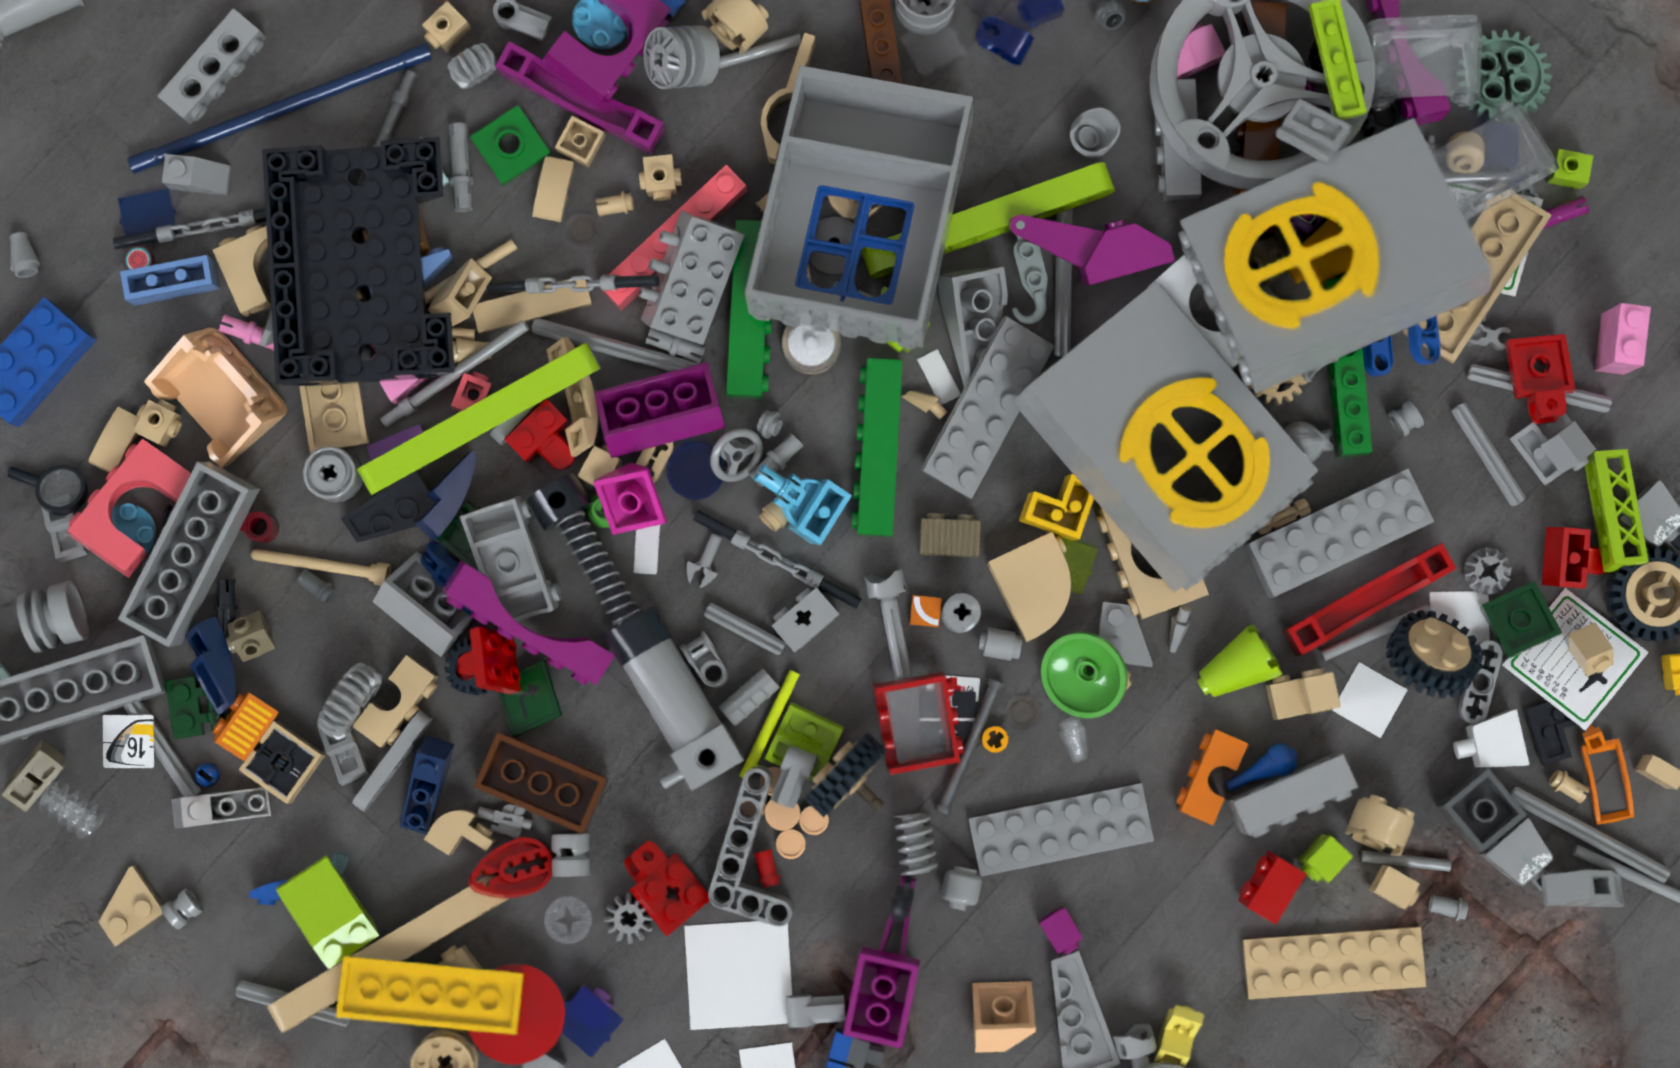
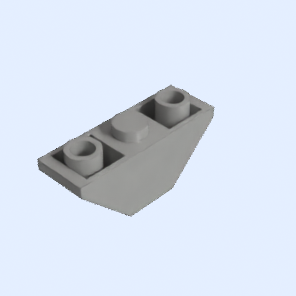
[1541,870,1624,907]

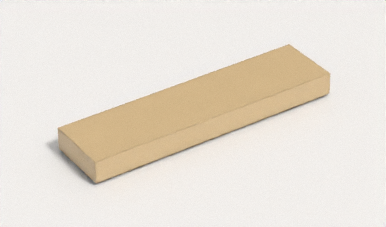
[473,275,592,334]

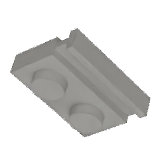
[1276,99,1352,164]

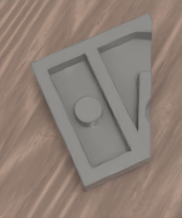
[1098,602,1153,667]

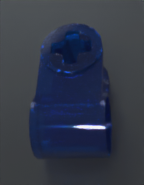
[976,17,1034,65]

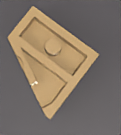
[98,865,163,947]

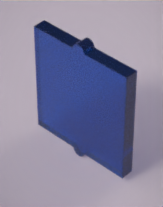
[118,189,178,235]
[562,985,624,1058]

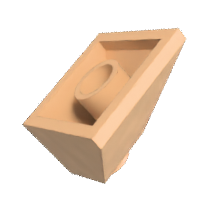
[972,981,1036,1053]

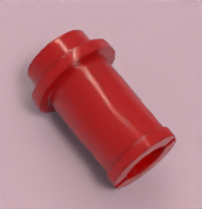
[754,849,781,888]

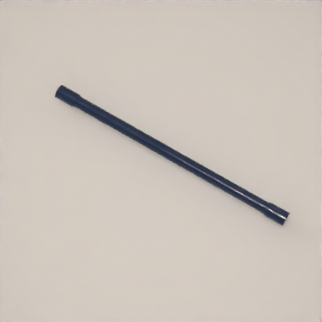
[127,43,433,174]

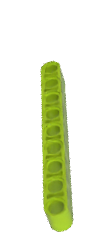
[861,162,1115,279]
[356,342,601,495]

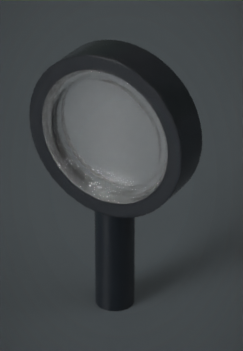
[7,465,88,515]

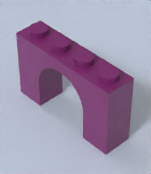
[542,0,671,104]

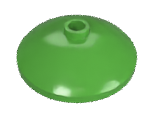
[1041,632,1128,718]

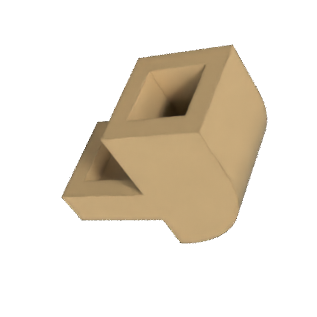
[424,810,496,855]

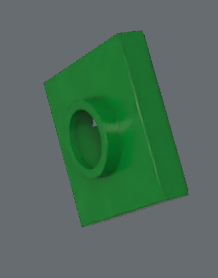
[470,105,551,186]

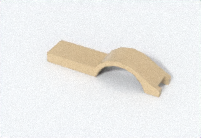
[761,33,816,165]

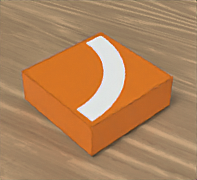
[910,595,942,628]

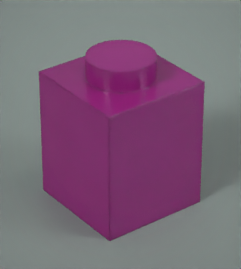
[1038,906,1084,955]

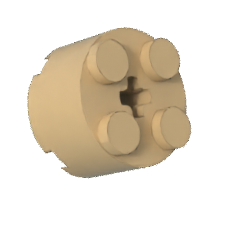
[702,0,769,55]
[1345,795,1414,856]

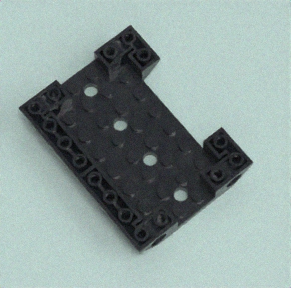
[262,137,455,387]

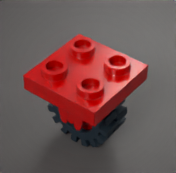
[445,627,521,695]

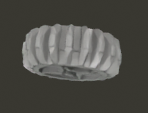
[317,663,382,740]

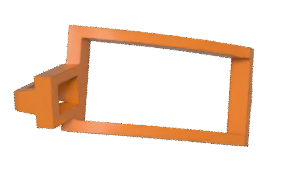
[1581,724,1634,825]

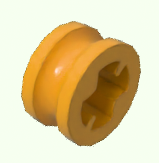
[981,726,1008,753]

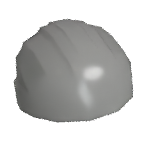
[1283,422,1334,462]

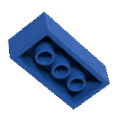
[0,297,97,427]

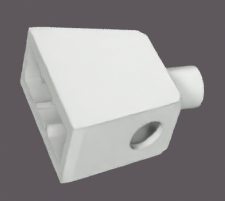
[1453,709,1529,767]

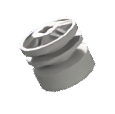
[894,0,956,35]
[643,25,720,89]
[17,580,89,653]

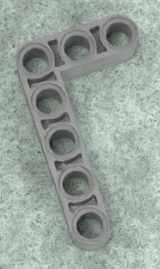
[708,765,794,927]

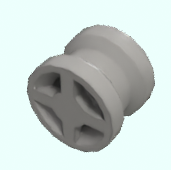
[1388,401,1424,438]

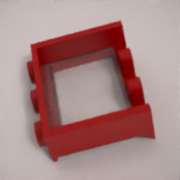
[872,671,963,775]

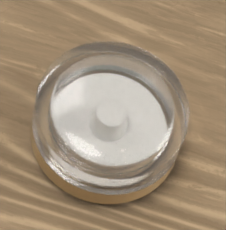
[782,324,841,374]

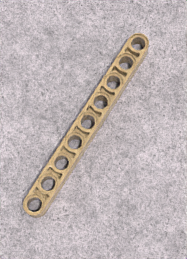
[267,875,510,1033]

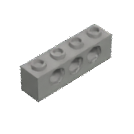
[157,8,266,125]

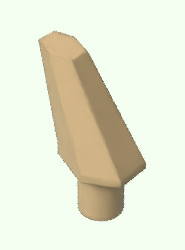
[902,390,948,420]

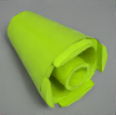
[1197,624,1283,697]

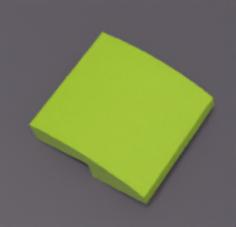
[764,702,844,783]

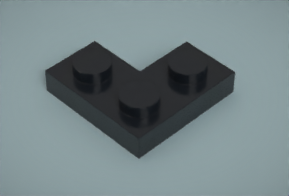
[1524,701,1576,765]

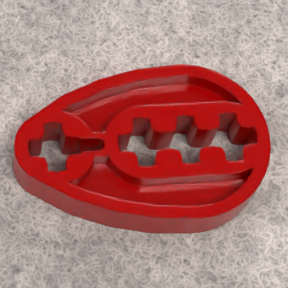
[468,837,552,899]

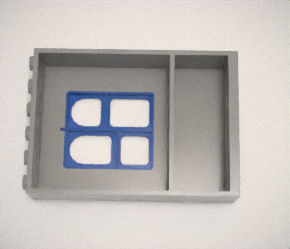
[745,65,973,349]

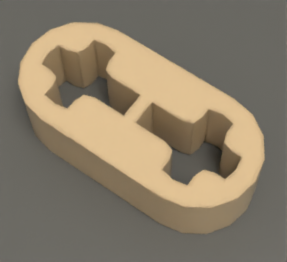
[636,442,674,483]

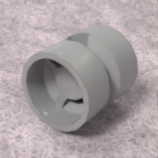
[551,833,591,877]

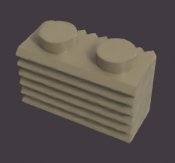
[920,513,980,558]

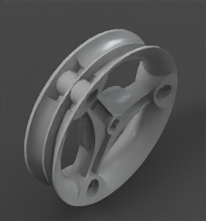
[1149,0,1376,190]

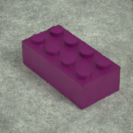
[594,362,725,458]

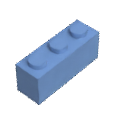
[120,255,220,306]

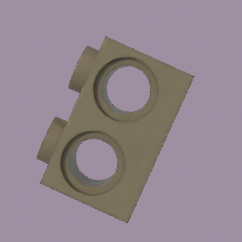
[1,740,66,812]

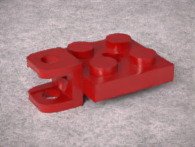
[1505,334,1576,425]
[624,841,710,937]

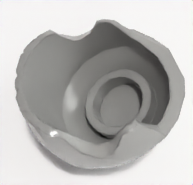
[1070,107,1121,158]

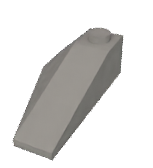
[938,266,1008,388]

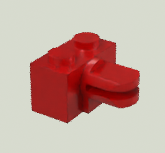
[504,399,576,471]
[1541,527,1607,589]

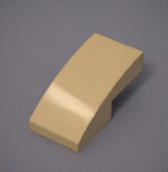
[533,156,574,222]
[88,407,138,473]

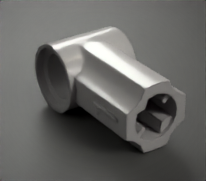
[493,0,552,41]
[771,745,817,809]
[786,994,846,1028]

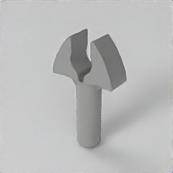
[687,534,722,588]

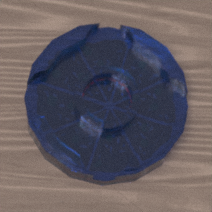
[667,442,725,501]

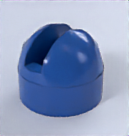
[195,763,220,787]

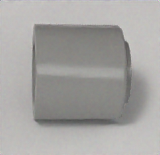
[303,446,363,503]

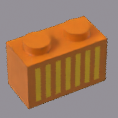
[212,690,279,762]

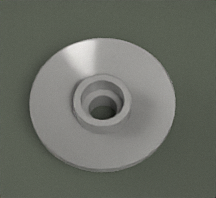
[809,217,862,275]

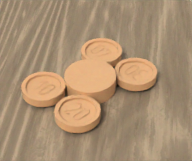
[741,767,829,859]

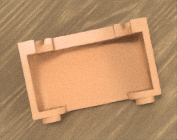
[144,327,288,468]

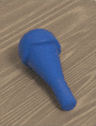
[1225,743,1297,791]

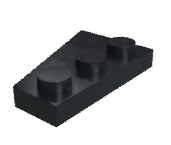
[341,471,435,543]

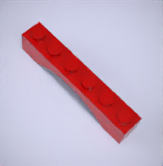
[1282,543,1457,656]

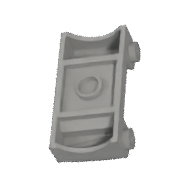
[460,496,562,627]

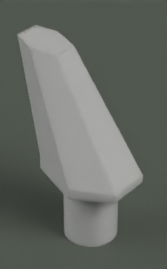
[1168,605,1191,653]

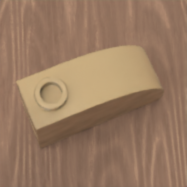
[987,532,1071,642]

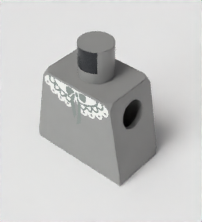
[1617,480,1680,553]
[1479,817,1554,891]

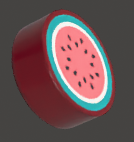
[123,246,155,270]

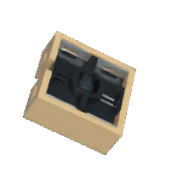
[239,721,326,804]

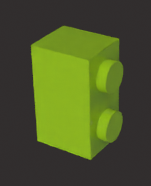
[1297,834,1353,883]

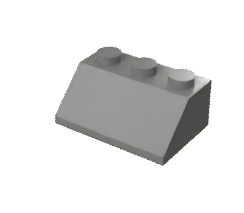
[373,551,475,657]

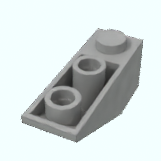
[171,787,271,829]

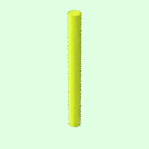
[739,670,800,779]

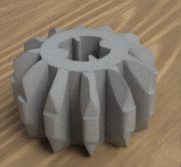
[447,43,498,89]
[604,892,653,944]

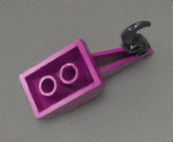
[843,876,921,1049]

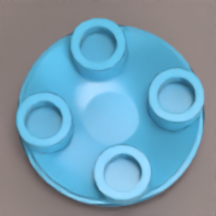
[572,0,627,49]
[112,503,156,554]

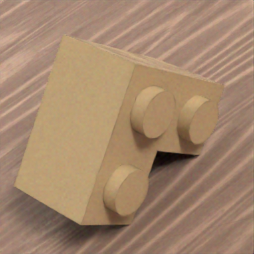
[1265,668,1341,720]

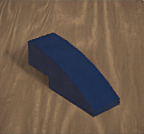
[415,450,477,540]
[185,616,235,716]

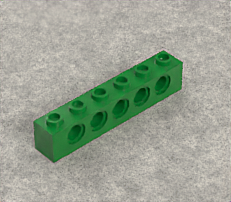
[1321,278,1372,458]

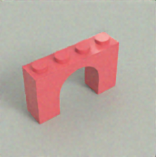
[67,439,191,578]

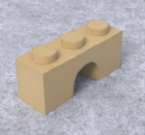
[352,655,438,748]

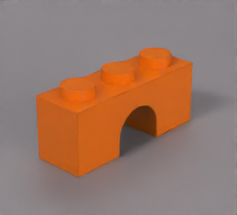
[1175,729,1248,825]

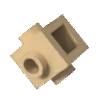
[639,154,682,201]
[133,399,182,447]

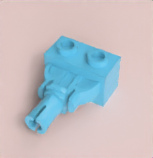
[754,464,852,545]

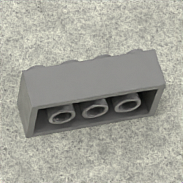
[1225,753,1358,837]

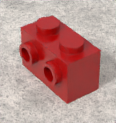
[1238,850,1307,925]

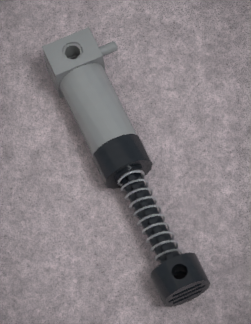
[527,473,745,791]

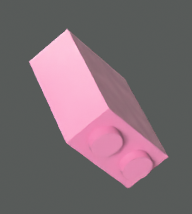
[1595,303,1651,375]

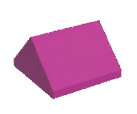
[593,463,667,535]

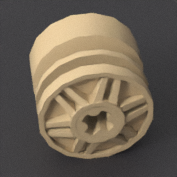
[411,1028,479,1068]

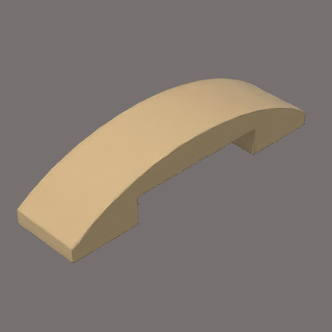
[546,337,598,457]

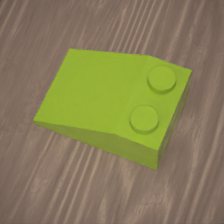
[276,855,379,969]

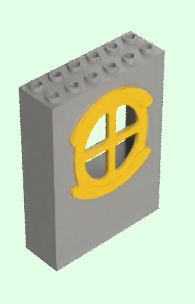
[1178,118,1491,393]
[1013,282,1318,592]

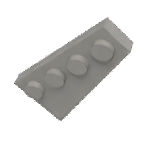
[1051,950,1121,1068]

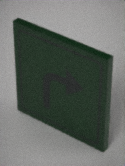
[499,660,562,737]

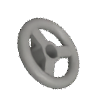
[710,428,763,482]

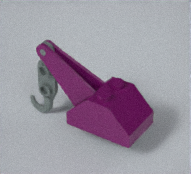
[1009,215,1175,324]

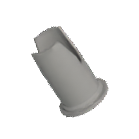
[0,0,84,47]

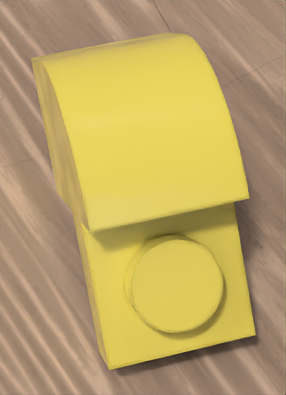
[1153,1005,1204,1067]

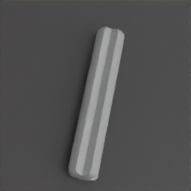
[704,603,785,655]

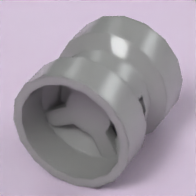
[161,888,204,930]

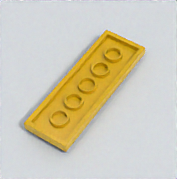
[336,956,524,1035]

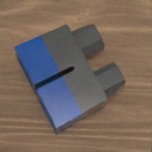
[825,1029,885,1068]

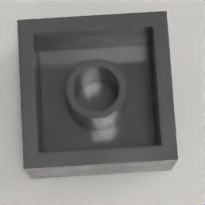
[1436,768,1527,853]

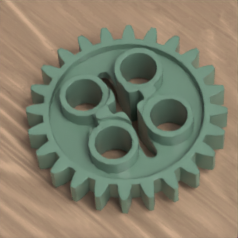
[1455,29,1552,124]

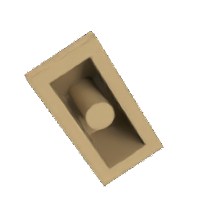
[427,259,492,327]

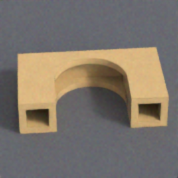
[213,225,271,317]
[1096,508,1209,620]

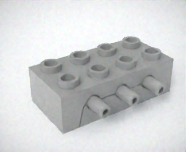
[638,210,744,345]

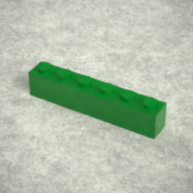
[726,220,772,399]
[852,358,902,538]

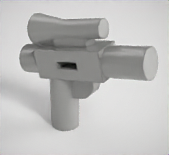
[477,804,533,839]

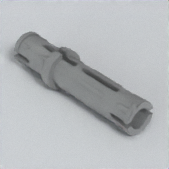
[448,123,474,212]

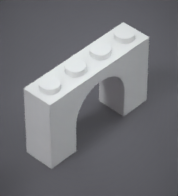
[1147,255,1238,369]

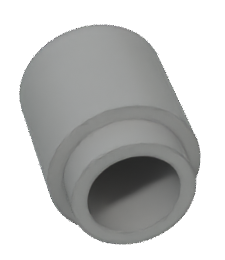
[978,627,1023,661]

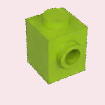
[1544,149,1594,190]

